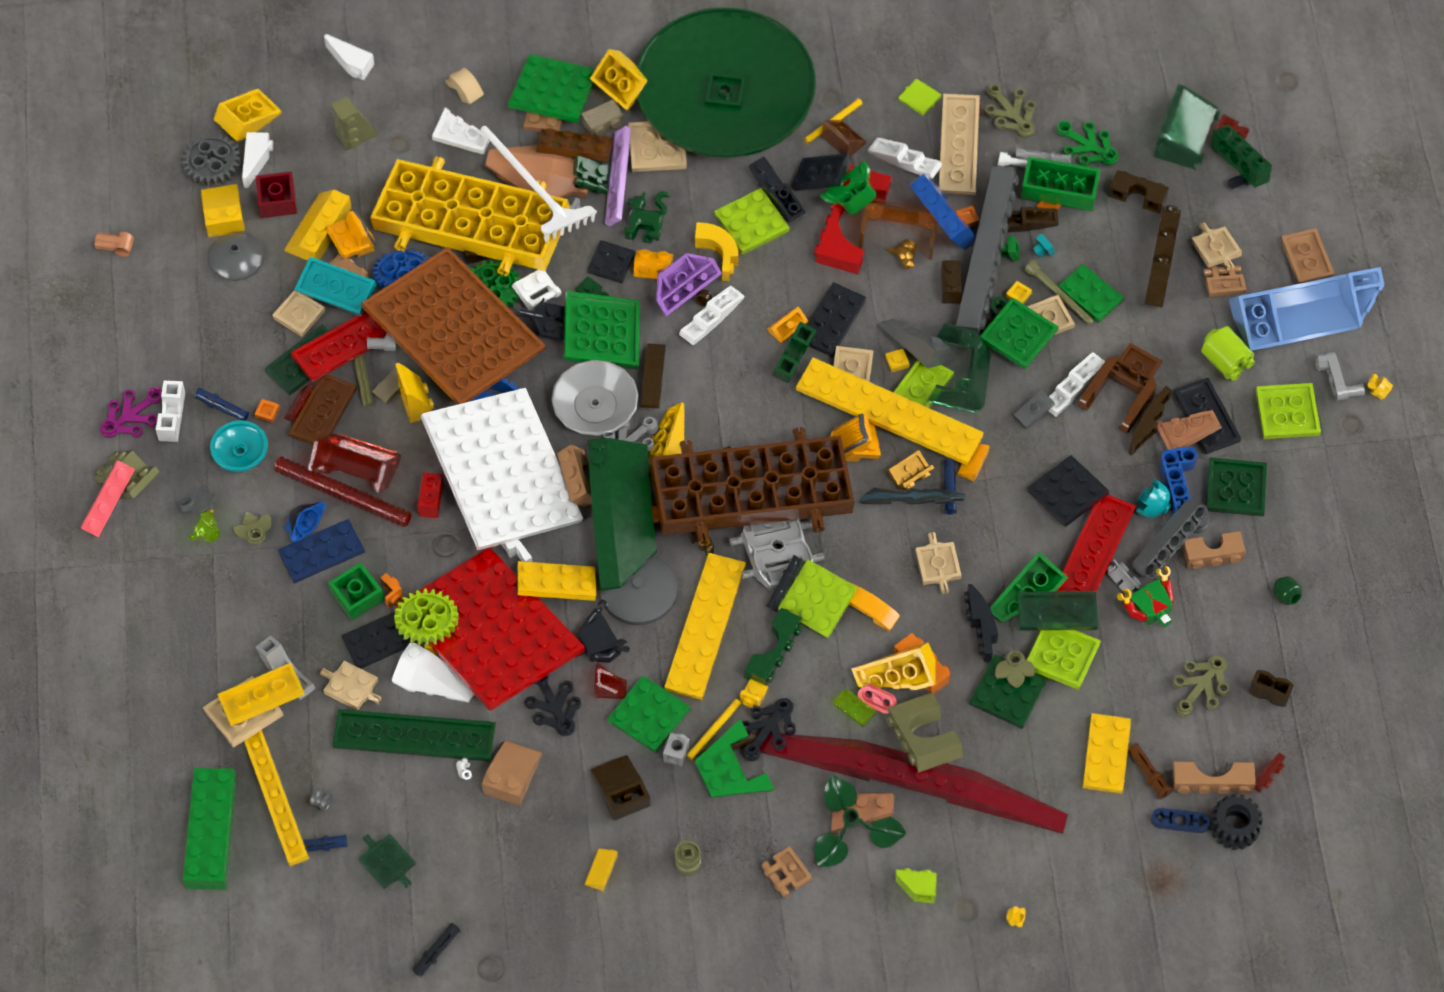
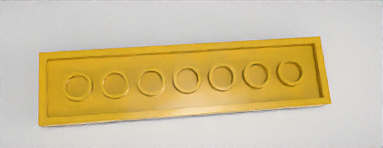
[664,553,746,700]

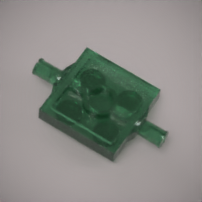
[358,834,416,889]

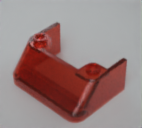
[308,433,401,493]

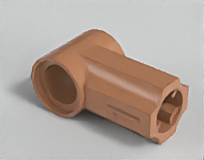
[95,232,134,257]

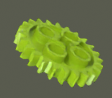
[394,589,458,646]

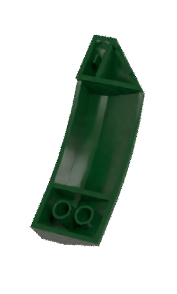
[588,438,657,591]

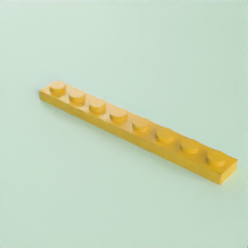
[244,730,309,867]

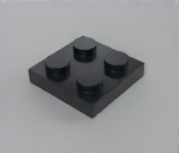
[587,240,635,284]

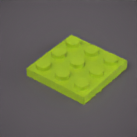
[714,188,790,255]
[1255,383,1321,439]
[778,559,858,639]
[1027,619,1101,690]

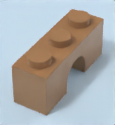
[557,444,592,508]
[1182,531,1246,569]

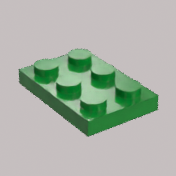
[1058,264,1124,323]

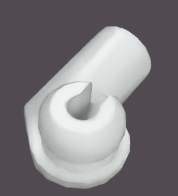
[456,758,472,780]

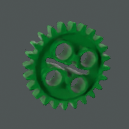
[470,259,521,308]

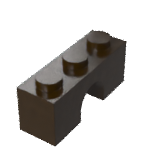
[1108,170,1169,214]

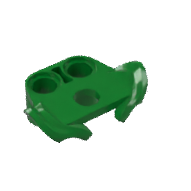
[820,160,876,215]

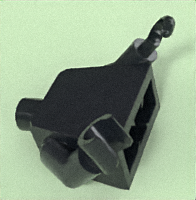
[575,600,630,663]

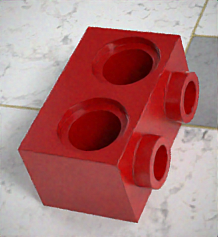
[418,472,444,518]

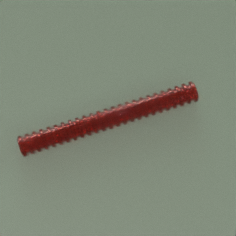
[274,456,412,527]

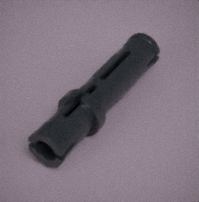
[766,554,804,612]
[412,923,461,977]

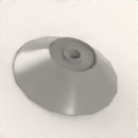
[552,360,639,436]

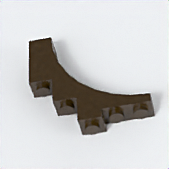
[1144,205,1181,308]

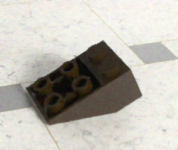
[590,755,651,821]

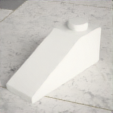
[324,34,374,80]
[242,132,273,188]

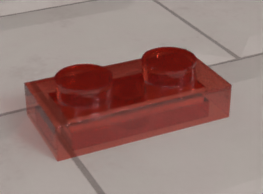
[1254,752,1286,793]

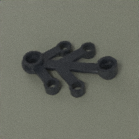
[525,675,581,736]
[742,698,796,761]

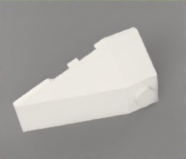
[391,642,474,703]

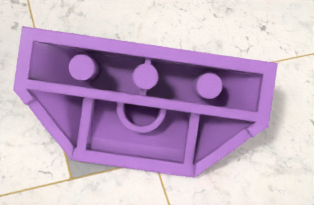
[656,253,722,316]

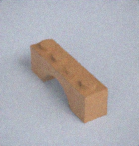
[1172,762,1255,795]

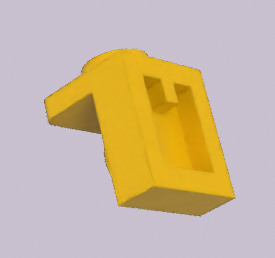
[740,679,768,708]

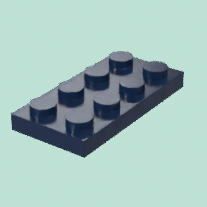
[278,519,365,584]

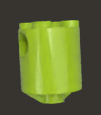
[1201,326,1255,381]

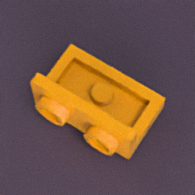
[634,250,673,279]

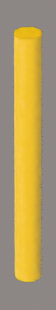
[804,98,863,144]
[686,699,741,761]

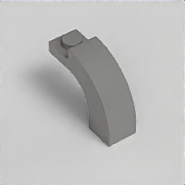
[255,635,316,700]

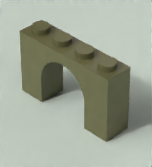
[887,693,963,772]

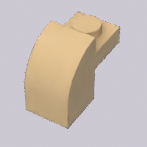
[445,68,484,104]

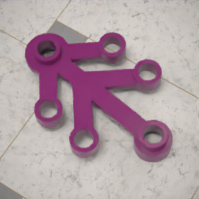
[100,387,162,438]

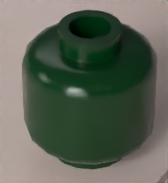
[1273,576,1302,605]

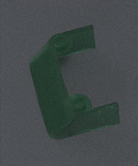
[928,323,991,413]

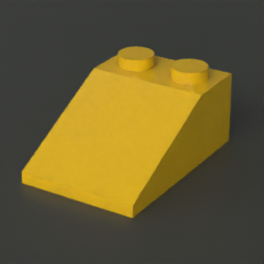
[590,49,647,110]
[214,89,282,142]
[201,184,245,237]
[395,363,434,423]

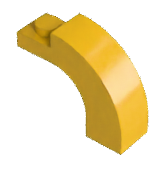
[695,222,738,281]

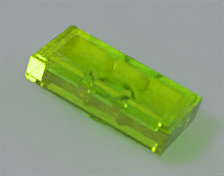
[833,688,876,728]

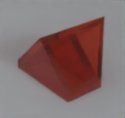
[594,663,627,699]

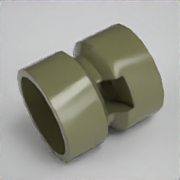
[675,841,701,876]

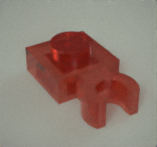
[1216,114,1250,139]

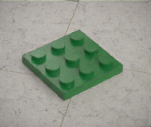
[980,297,1059,370]
[608,675,691,754]

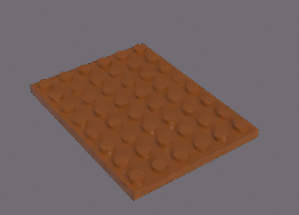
[362,247,546,405]

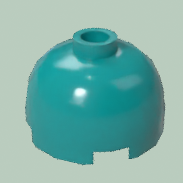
[1135,479,1171,518]

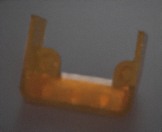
[859,200,938,260]

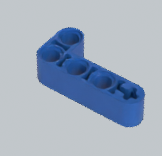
[1160,447,1197,515]

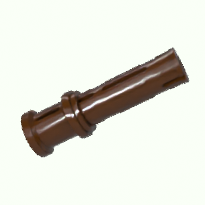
[1128,743,1173,800]

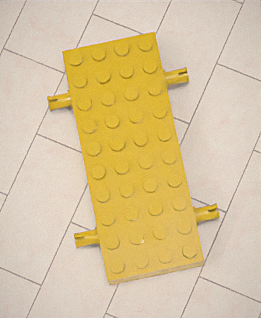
[370,156,570,276]

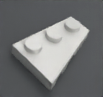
[432,108,490,155]

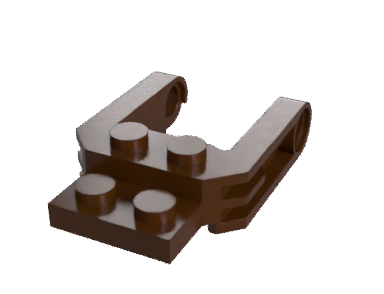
[1078,343,1162,434]

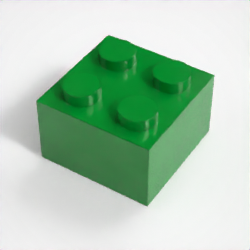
[328,562,384,621]

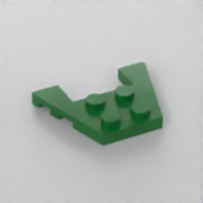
[695,720,774,798]

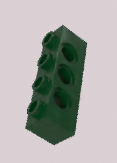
[1211,124,1272,188]

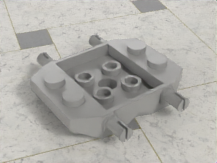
[729,519,824,589]

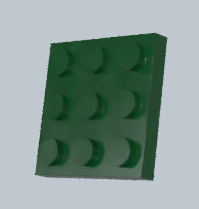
[1206,457,1267,517]
[969,654,1048,729]

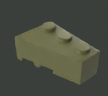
[331,97,378,151]

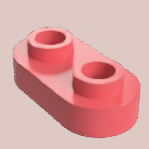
[858,684,897,714]

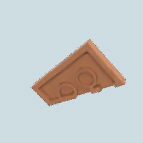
[1157,410,1222,450]
[831,794,894,834]

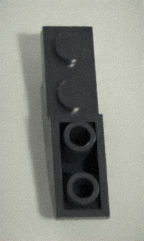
[748,156,806,222]
[964,584,998,662]

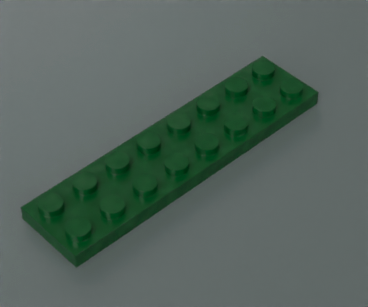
[333,709,496,762]

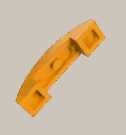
[849,582,900,632]

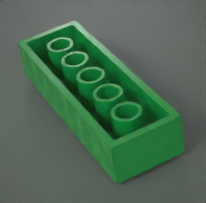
[183,768,237,890]

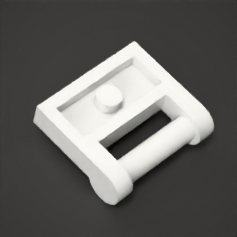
[512,270,561,310]

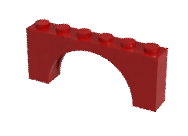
[814,165,892,275]

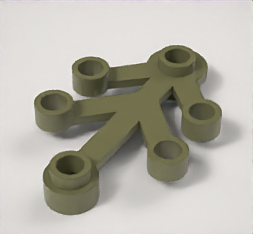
[985,84,1036,138]
[1173,655,1230,718]

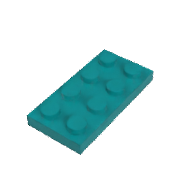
[294,257,377,316]

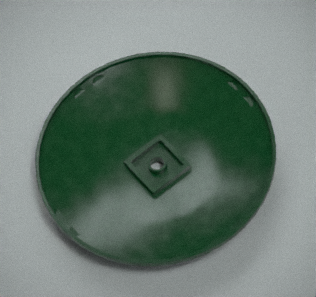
[637,7,816,158]

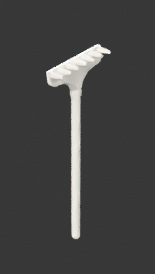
[481,126,597,242]

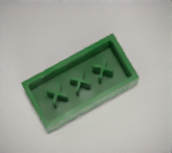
[1021,156,1101,211]

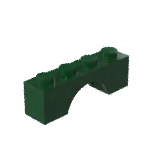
[744,608,803,686]

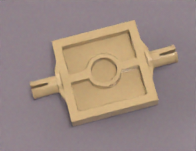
[1192,222,1242,271]
[915,532,962,594]
[320,661,382,711]

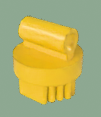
[1368,374,1393,400]

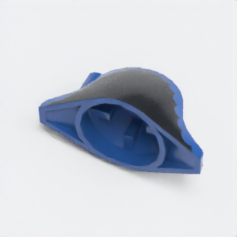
[285,501,327,543]

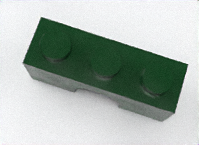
[772,322,817,383]

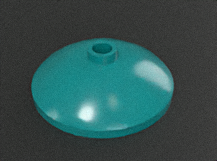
[210,420,268,472]

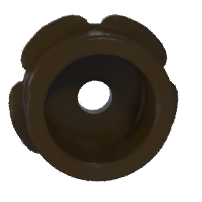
[695,289,713,307]

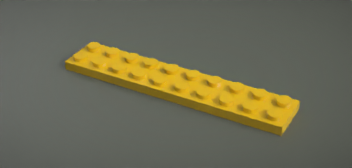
[796,357,984,465]

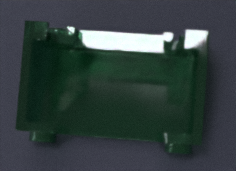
[1154,84,1220,170]

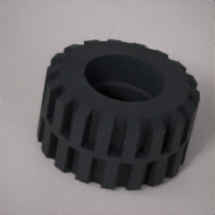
[1210,794,1263,850]

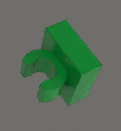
[1000,236,1020,262]

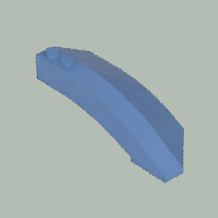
[1229,267,1385,351]

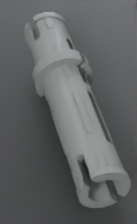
[1016,148,1071,164]

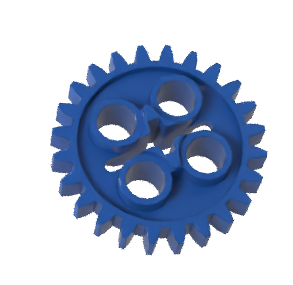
[372,248,430,289]

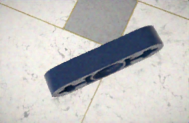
[1151,808,1210,833]

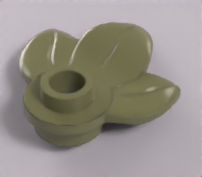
[234,512,272,545]
[995,650,1035,688]

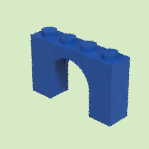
[909,173,977,250]

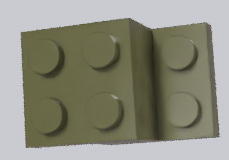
[93,450,160,499]

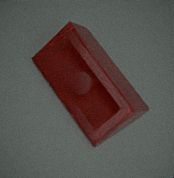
[284,384,313,423]

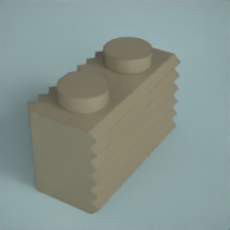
[581,99,623,136]

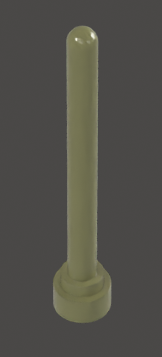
[1024,260,1093,325]

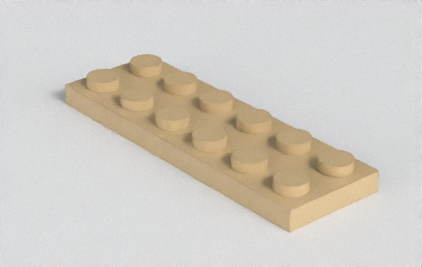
[939,94,980,195]

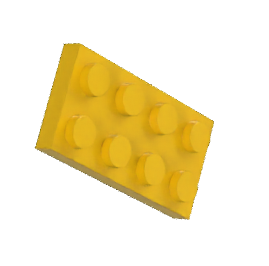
[517,561,596,601]
[217,663,305,726]
[1083,713,1131,794]

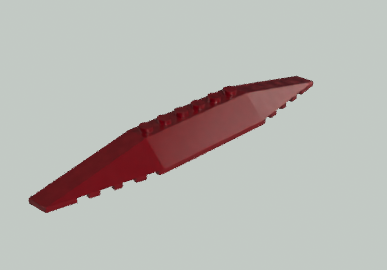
[754,732,1068,834]

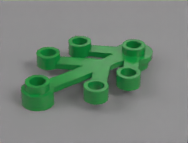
[1057,120,1119,167]

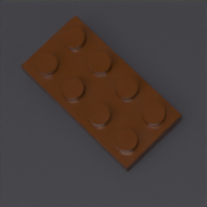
[536,128,614,162]
[289,374,357,450]

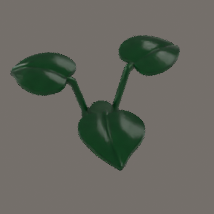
[814,775,906,867]

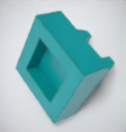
[1033,233,1056,258]

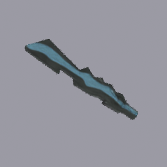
[860,488,965,504]

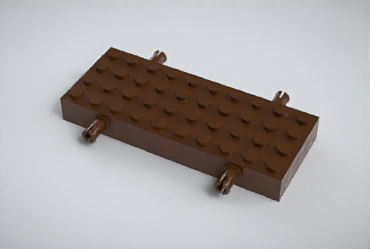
[650,427,855,546]

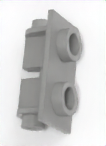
[1107,559,1141,594]

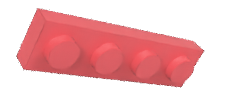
[80,460,135,537]

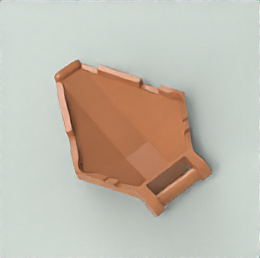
[485,145,588,198]

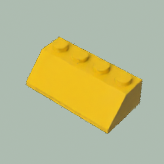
[284,190,352,261]

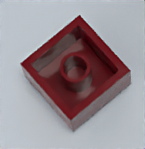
[255,171,297,218]

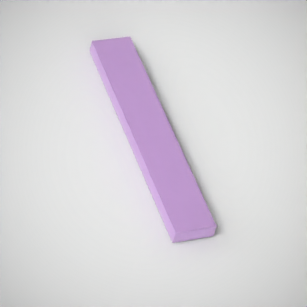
[605,126,631,226]

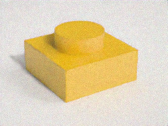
[1006,281,1032,304]
[885,349,910,372]

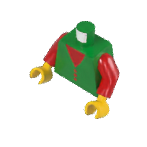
[1117,566,1174,628]

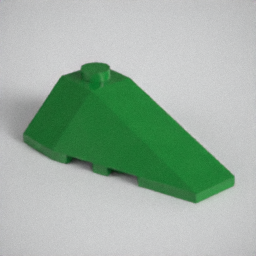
[990,552,1068,623]

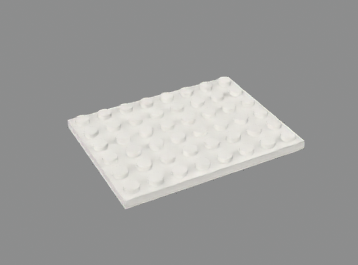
[421,388,583,550]

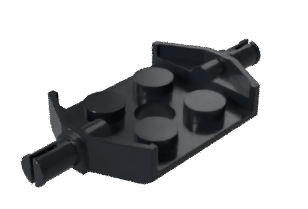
[519,298,565,340]

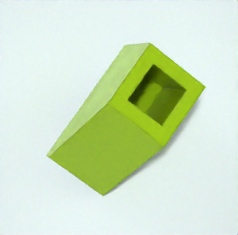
[895,868,937,903]

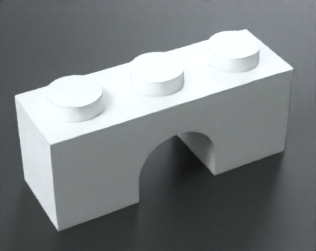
[156,380,185,442]

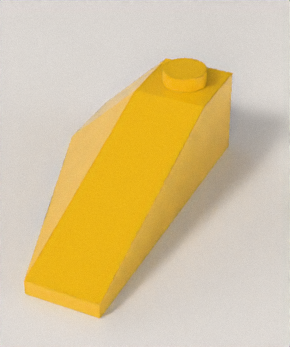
[648,402,684,474]
[852,642,935,690]

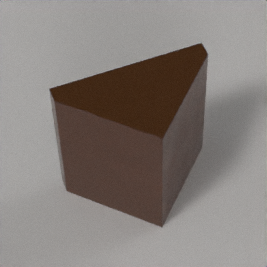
[822,120,867,157]

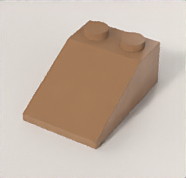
[482,741,542,806]

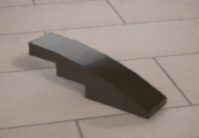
[1007,207,1059,233]
[641,343,666,409]
[1128,386,1172,456]

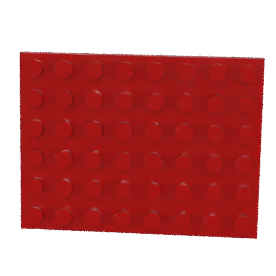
[396,547,585,711]

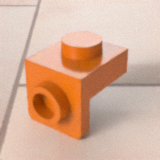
[380,573,403,608]

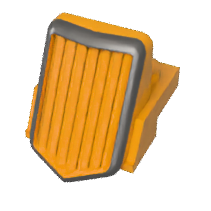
[326,210,376,259]
[830,414,881,462]

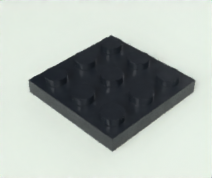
[1027,455,1109,527]

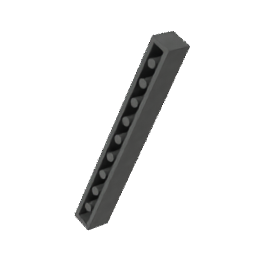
[956,166,1019,337]

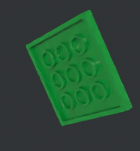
[508,54,596,123]
[564,291,640,369]

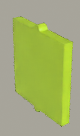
[898,78,941,116]

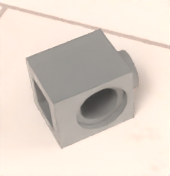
[663,733,690,767]

